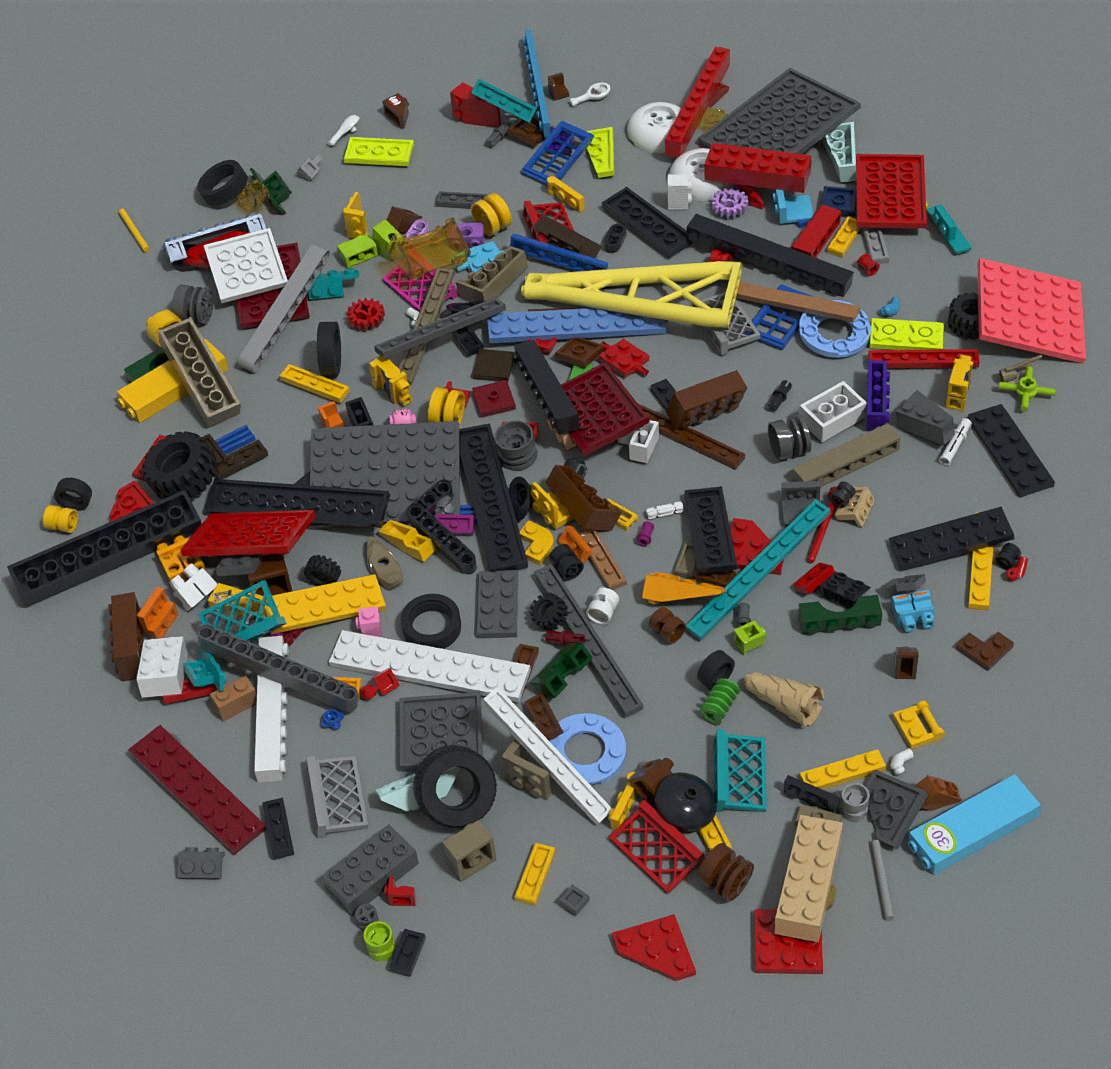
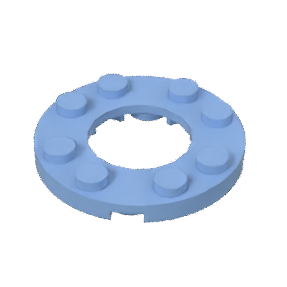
[799,300,871,358]
[549,713,626,785]

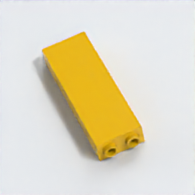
[117,339,228,423]

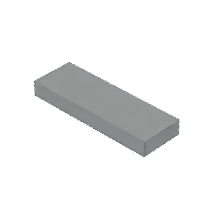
[862,227,889,264]

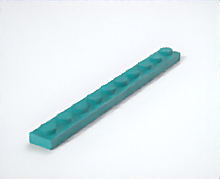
[686,499,830,641]

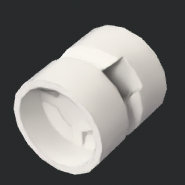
[586,588,619,625]

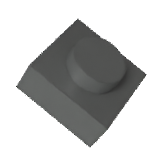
[559,884,590,915]

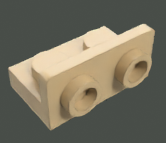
[835,487,874,527]

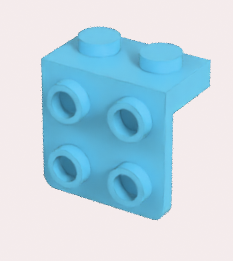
[773,189,814,224]

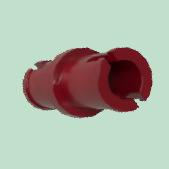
[545,630,585,646]

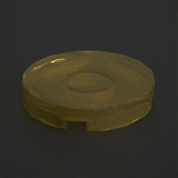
[698,108,728,132]

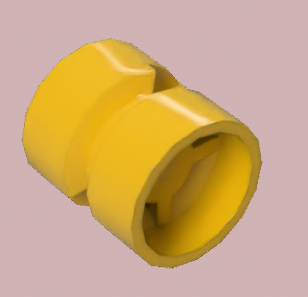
[43,505,78,533]

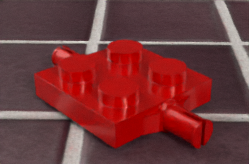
[599,339,650,378]

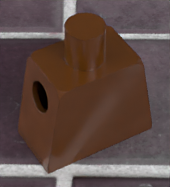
[628,758,674,809]

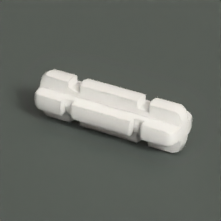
[646,501,683,519]

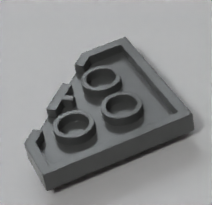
[865,770,928,849]

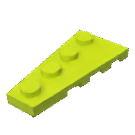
[586,127,615,178]

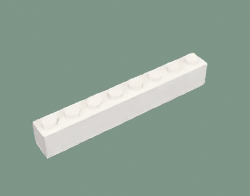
[255,636,289,783]

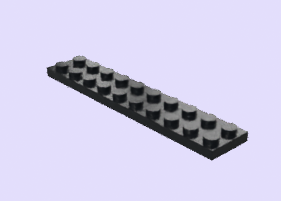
[459,423,528,572]
[204,479,390,528]

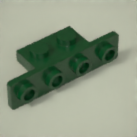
[249,167,292,214]

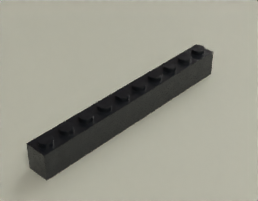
[686,214,854,298]

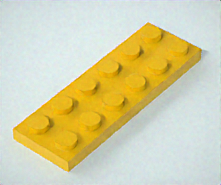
[261,574,386,634]

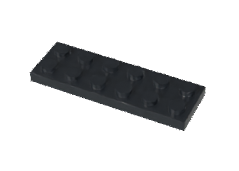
[601,187,694,258]
[968,404,1055,498]
[684,486,737,574]
[889,507,1015,571]

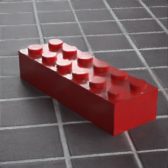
[704,143,812,193]

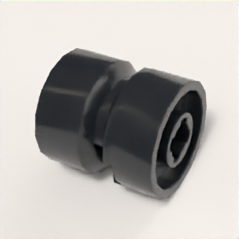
[548,544,584,580]

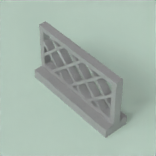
[692,292,761,356]
[306,756,368,838]

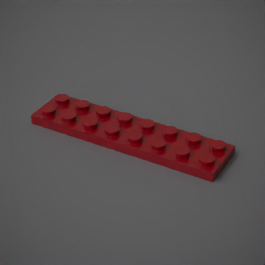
[128,725,266,856]

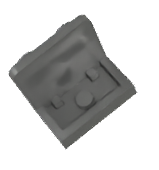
[781,481,821,526]

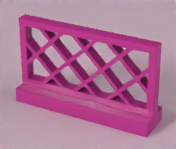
[382,250,458,312]

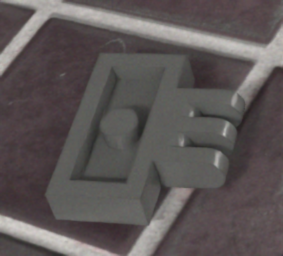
[885,574,926,594]

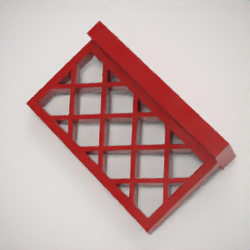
[522,201,574,250]
[609,800,705,894]

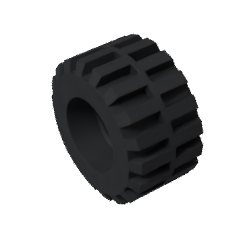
[948,293,979,340]

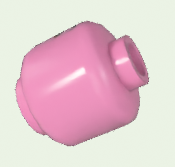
[389,409,416,424]

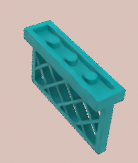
[471,78,537,123]
[198,580,287,657]
[713,729,767,812]

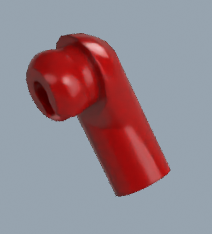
[1006,556,1028,581]

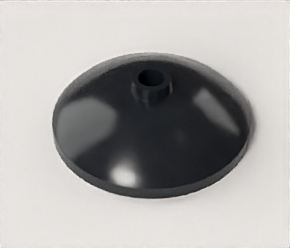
[655,772,717,831]

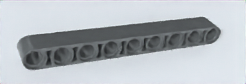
[197,624,358,712]

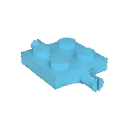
[455,241,505,272]

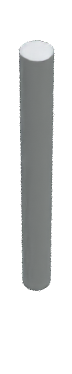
[871,840,894,920]

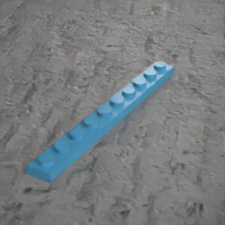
[523,30,550,137]

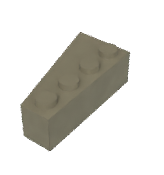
[456,246,528,302]

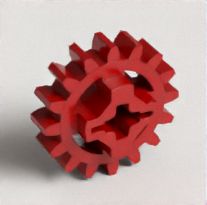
[347,298,385,330]

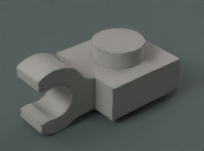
[297,154,323,181]

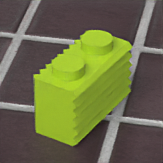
[337,233,378,268]

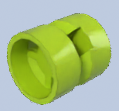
[364,921,396,962]

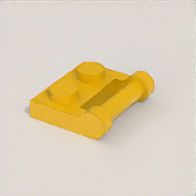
[893,701,945,749]

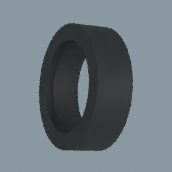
[197,160,248,206]
[317,321,341,376]
[401,594,461,649]

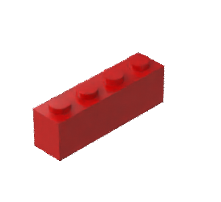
[791,205,841,258]

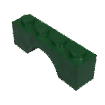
[124,347,169,383]
[798,595,882,634]

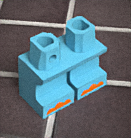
[891,590,935,632]

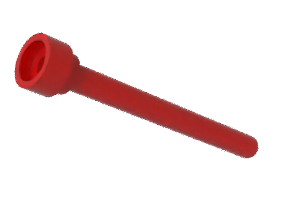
[807,487,837,563]

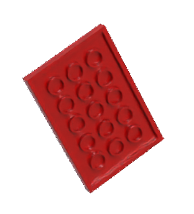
[856,154,927,229]
[180,510,315,558]

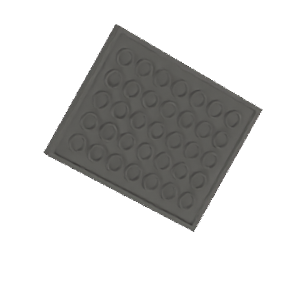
[698,68,861,154]
[309,421,460,530]

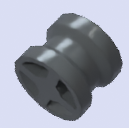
[355,904,379,931]

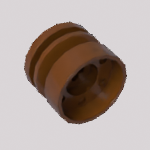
[697,843,754,902]

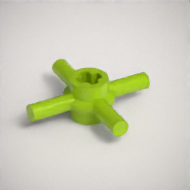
[998,366,1055,411]

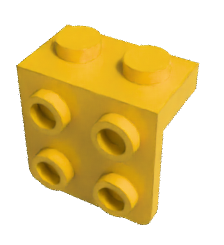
[343,192,368,239]
[531,482,574,530]

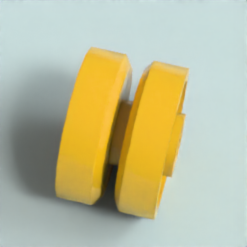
[471,193,512,237]
[428,387,465,427]

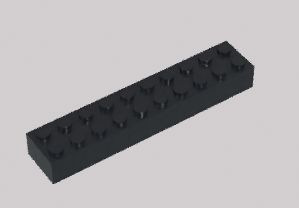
[7,490,202,608]

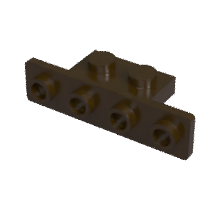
[534,214,601,259]

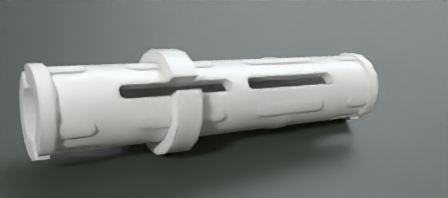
[939,418,972,466]

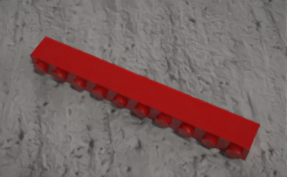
[665,47,730,158]

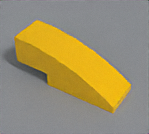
[378,520,436,562]

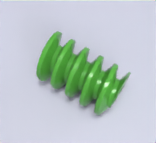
[700,678,740,725]

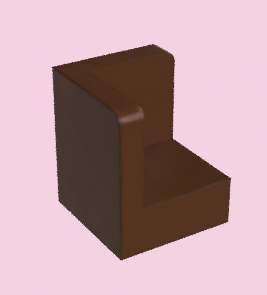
[548,73,569,101]

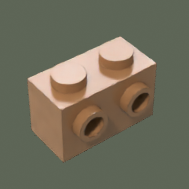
[210,676,257,721]

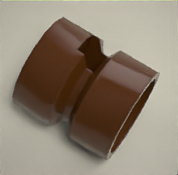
[648,607,686,644]

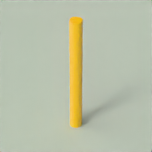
[118,208,150,252]

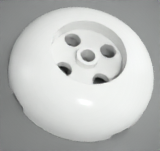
[627,102,682,153]
[669,148,734,201]

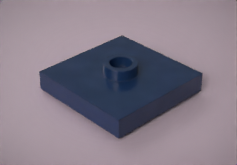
[821,186,856,216]

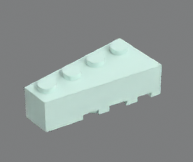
[822,122,856,182]

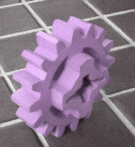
[712,187,748,218]

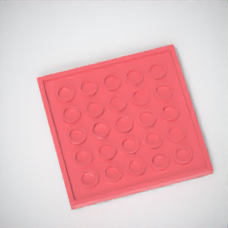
[977,258,1086,364]

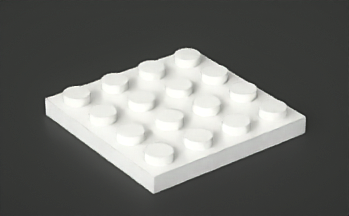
[204,228,288,303]

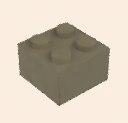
[443,820,496,882]

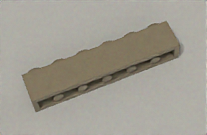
[792,423,900,487]

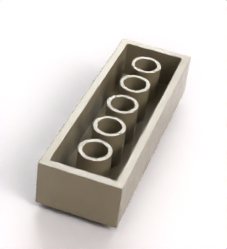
[158,317,241,427]

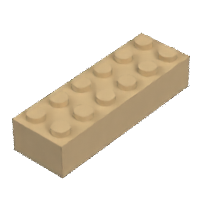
[775,815,843,942]

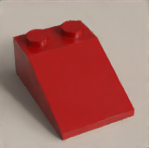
[450,82,501,128]

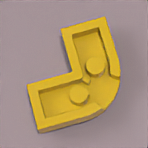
[519,520,553,566]

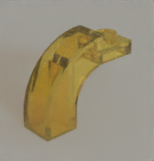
[236,179,269,211]

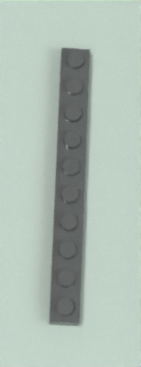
[534,564,643,717]

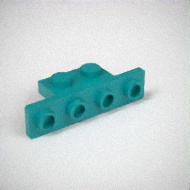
[926,204,971,254]
[308,268,359,300]
[183,641,226,692]

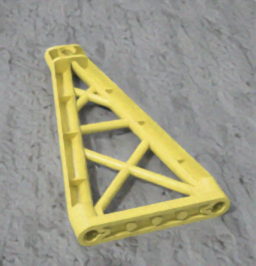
[521,261,742,328]

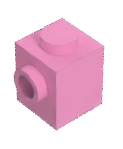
[355,606,382,637]

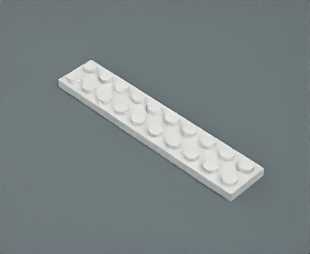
[329,630,531,702]

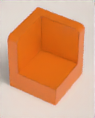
[318,401,344,428]

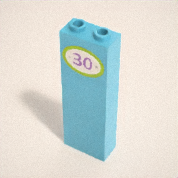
[908,774,1041,875]

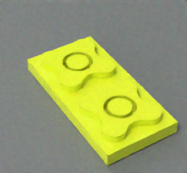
[344,137,414,166]
[870,318,944,350]

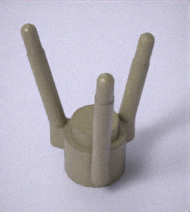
[999,355,1042,384]

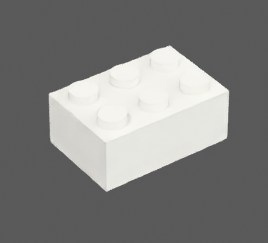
[799,381,867,442]
[137,636,188,698]

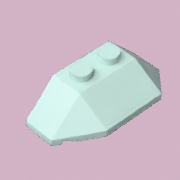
[376,767,460,811]

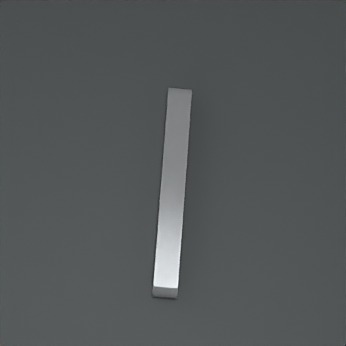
[237,244,330,373]

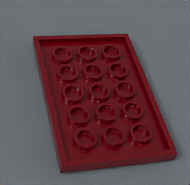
[236,242,310,329]
[561,362,650,456]

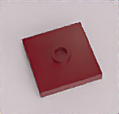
[472,380,516,417]

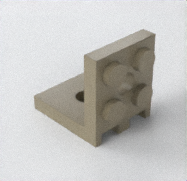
[502,721,551,801]

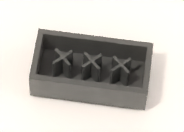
[322,824,419,916]

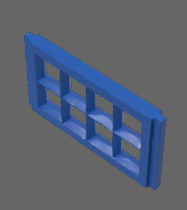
[521,121,594,186]
[744,284,813,350]

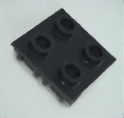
[819,572,871,609]

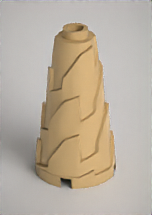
[744,672,824,727]

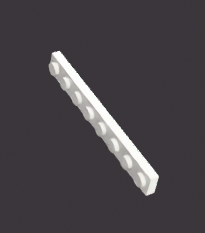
[481,687,612,825]

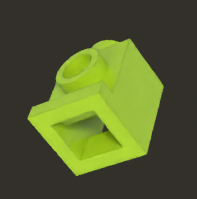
[734,620,766,655]

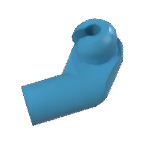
[880,297,899,316]

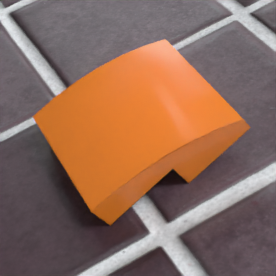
[137,587,178,639]

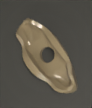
[366,536,403,590]

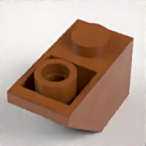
[915,775,962,811]

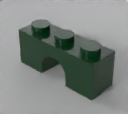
[531,643,593,698]

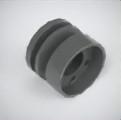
[172,284,214,324]
[768,415,811,460]
[495,420,538,470]

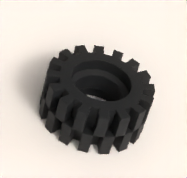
[303,555,341,586]
[530,592,568,631]

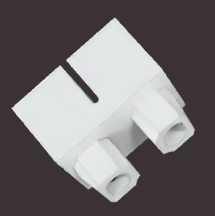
[169,563,217,612]

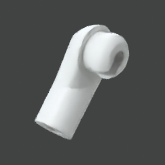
[406,307,420,327]

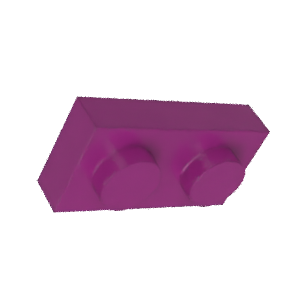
[436,514,475,535]

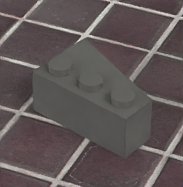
[896,390,955,445]

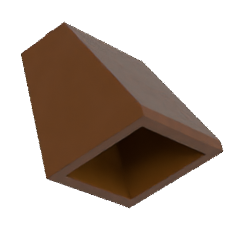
[248,554,293,596]

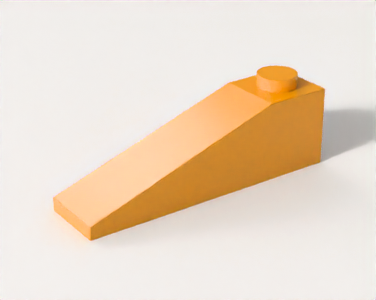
[642,572,726,604]

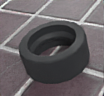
[54,477,92,511]
[697,650,735,690]

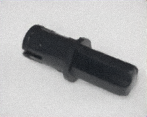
[768,380,792,411]

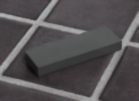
[436,191,488,209]

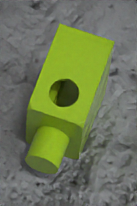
[372,219,408,261]

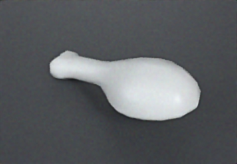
[569,82,611,107]
[328,115,360,146]

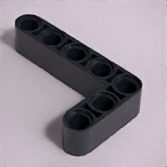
[407,479,477,575]

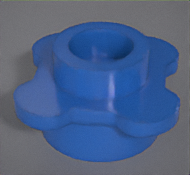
[321,709,344,730]

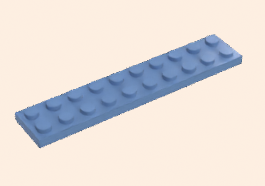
[487,308,666,343]

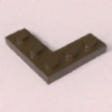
[202,434,268,479]

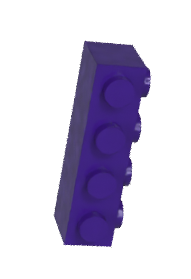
[866,360,890,430]

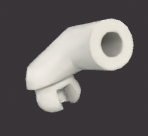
[890,748,914,775]

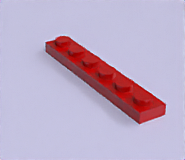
[868,349,980,368]

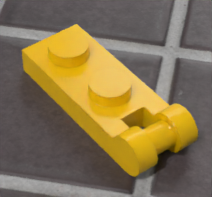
[547,176,585,212]
[608,772,638,831]

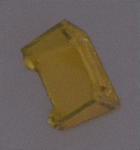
[387,218,471,279]

